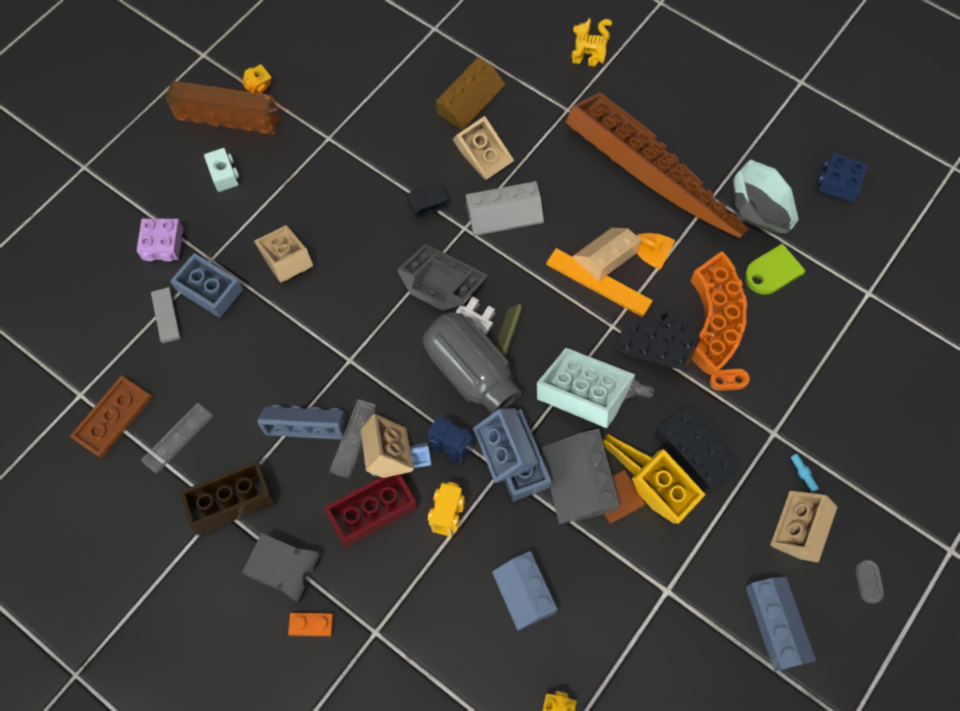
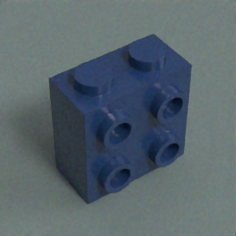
[817,153,868,203]
[427,416,473,464]

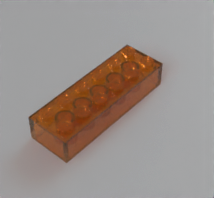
[165,81,280,134]

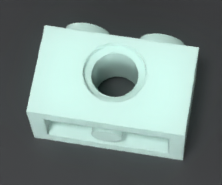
[204,148,239,192]

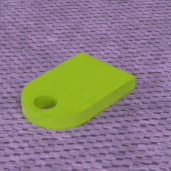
[745,244,806,295]

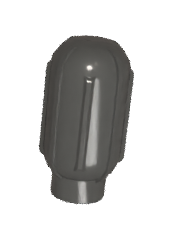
[423,312,522,415]

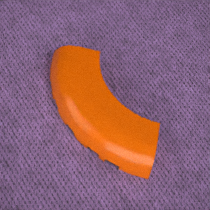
[690,251,747,375]

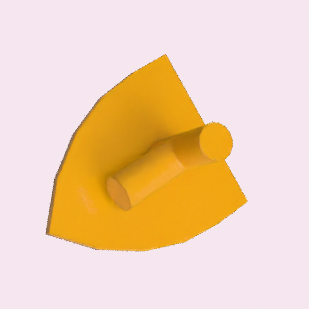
[636,233,675,270]

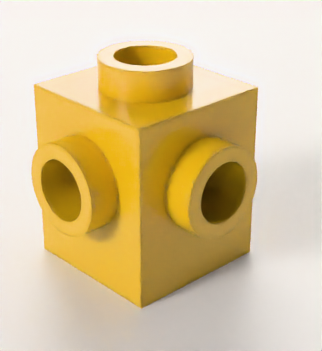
[243,64,272,95]
[543,691,577,711]

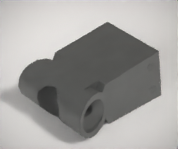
[243,533,320,603]

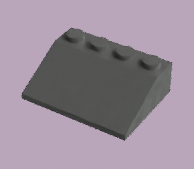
[540,429,620,525]

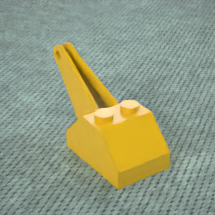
[602,434,705,524]

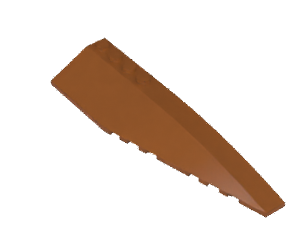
[565,92,749,238]

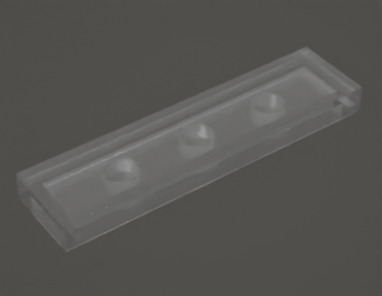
[330,399,376,478]
[141,403,213,474]

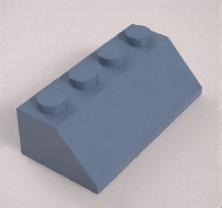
[257,405,346,440]
[746,577,816,672]

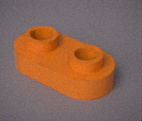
[709,369,750,391]

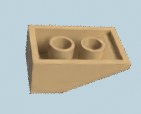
[452,116,514,180]
[254,225,313,283]

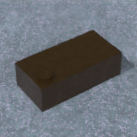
[180,460,275,536]

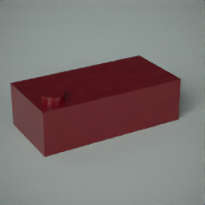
[324,474,417,549]

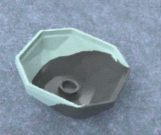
[733,160,799,233]

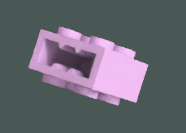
[137,219,183,261]

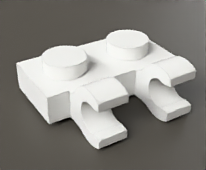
[456,297,495,335]

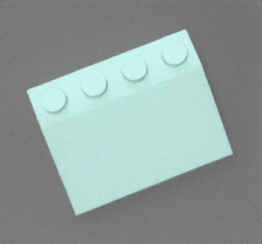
[537,348,635,428]

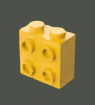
[428,482,465,537]

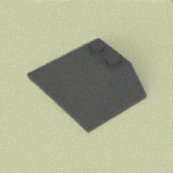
[398,244,488,311]

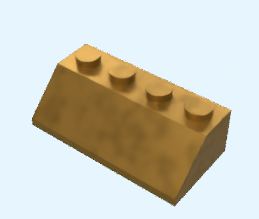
[436,57,505,130]

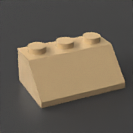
[573,228,641,282]
[361,414,414,478]
[770,491,837,563]

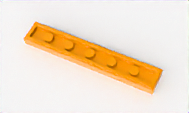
[546,248,653,318]

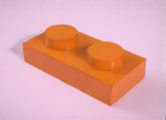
[288,613,334,637]

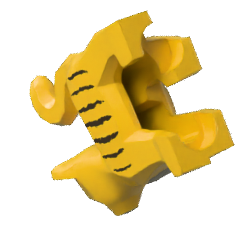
[571,18,612,66]

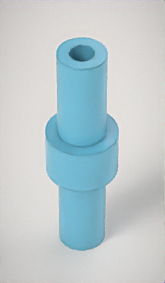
[791,454,819,493]

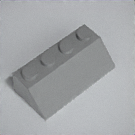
[466,181,544,236]

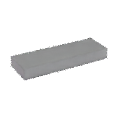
[151,287,181,344]

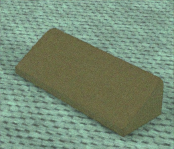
[495,304,522,358]

